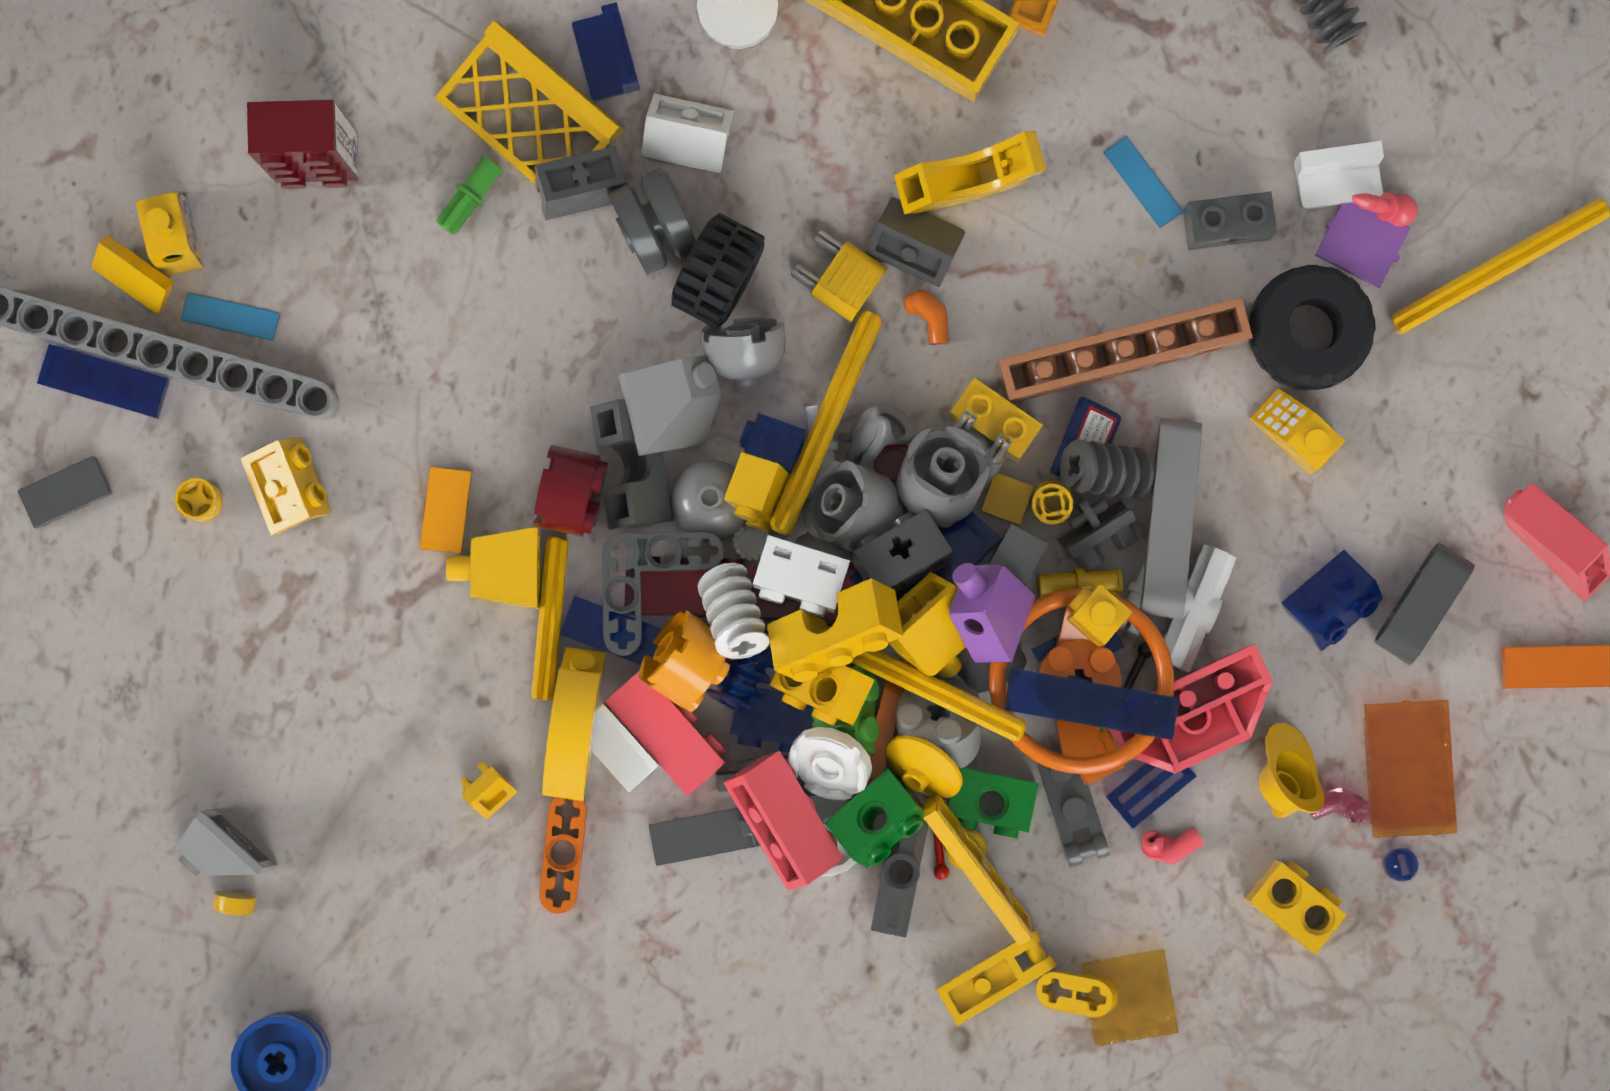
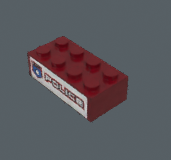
[247,99,358,189]

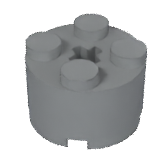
[896,426,990,528]
[803,461,903,553]
[897,675,981,769]

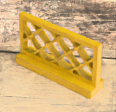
[435,20,626,185]

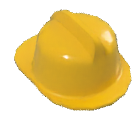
[1258,722,1325,818]

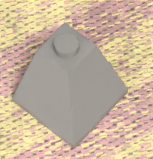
[618,355,721,456]
[174,809,277,876]

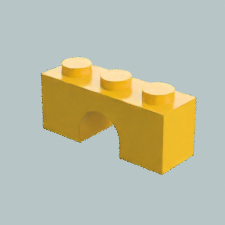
[767,578,903,682]

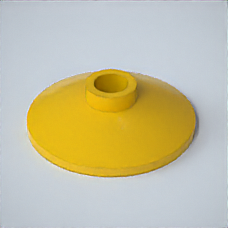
[886,735,963,798]

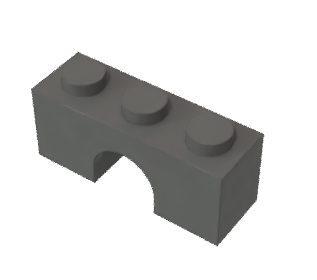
[590,399,673,530]

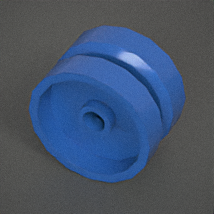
[231,1012,331,1091]

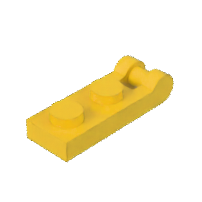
[935,929,1057,1026]

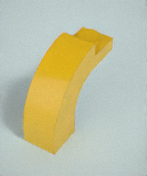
[894,130,1046,215]
[542,647,606,801]

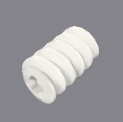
[697,563,770,659]

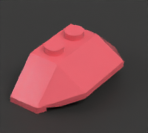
[1103,644,1273,774]

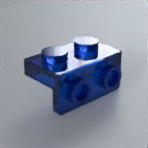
[1281,550,1383,651]
[730,685,814,753]

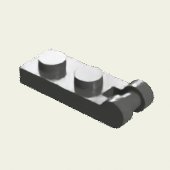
[1036,748,1110,868]

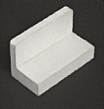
[641,94,734,173]
[1294,141,1384,210]
[591,703,660,793]

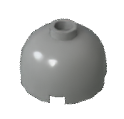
[701,317,786,387]
[670,459,746,543]

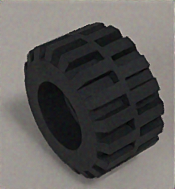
[671,213,765,329]

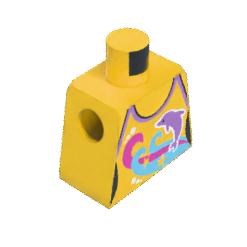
[136,191,204,276]

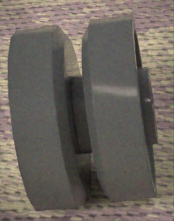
[608,168,696,276]

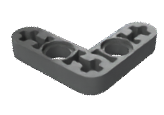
[602,532,725,656]

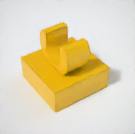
[461,762,518,820]

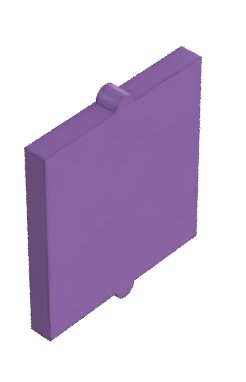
[1315,202,1411,288]

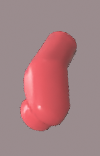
[1141,827,1204,864]

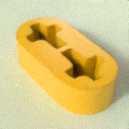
[1036,970,1118,1017]

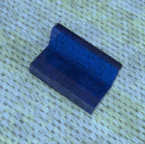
[572,2,640,101]

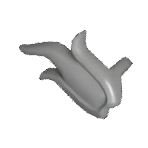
[838,404,915,471]

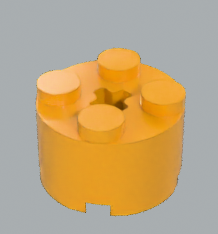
[639,611,730,712]

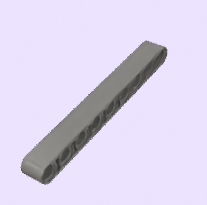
[0,287,339,421]

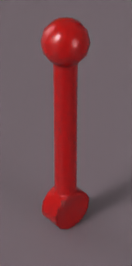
[925,795,950,880]

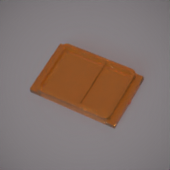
[1363,700,1457,839]

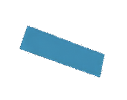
[1104,136,1183,228]
[181,292,279,341]

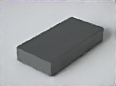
[17,456,113,529]

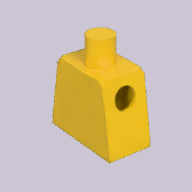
[446,528,541,609]
[889,572,966,678]

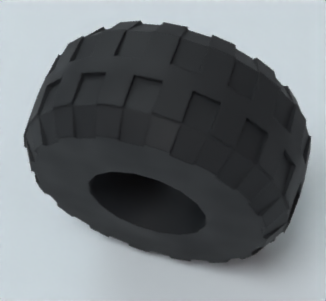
[1248,265,1376,391]

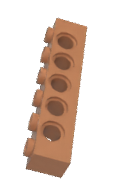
[996,297,1252,404]

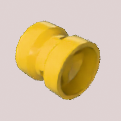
[175,478,223,522]
[1032,479,1073,525]

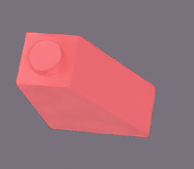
[1503,483,1610,602]

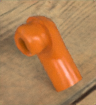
[904,289,949,345]

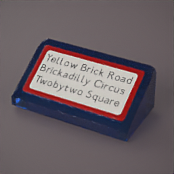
[1050,396,1121,480]

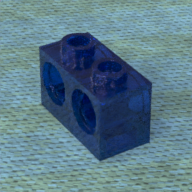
[739,412,806,475]

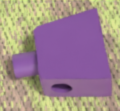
[949,563,1035,663]

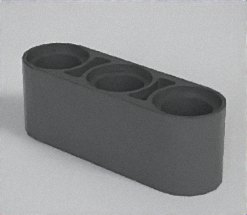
[1374,542,1475,666]

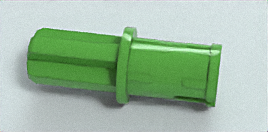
[436,156,503,234]

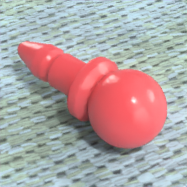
[1352,192,1418,227]

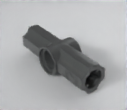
[870,820,929,938]

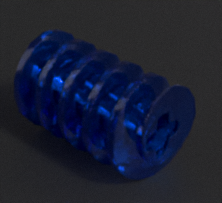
[705,626,774,713]

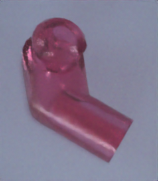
[1310,787,1371,824]

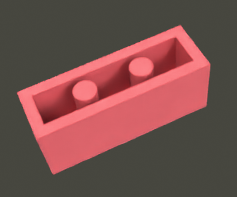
[605,671,726,796]
[723,750,844,891]

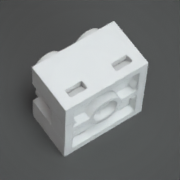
[753,535,850,618]

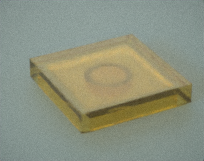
[1081,949,1178,1047]

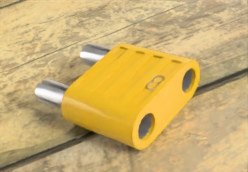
[791,230,888,323]

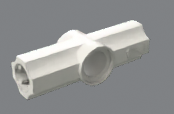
[1163,544,1237,673]

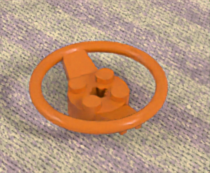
[989,588,1174,774]

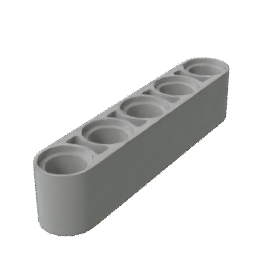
[1140,418,1202,619]

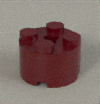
[533,445,609,537]

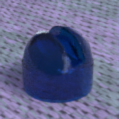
[1383,848,1419,882]

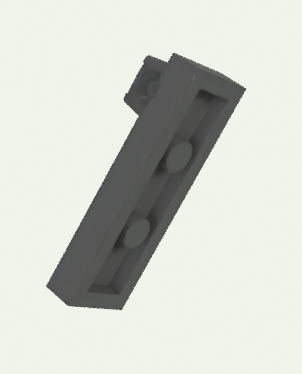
[649,807,761,866]

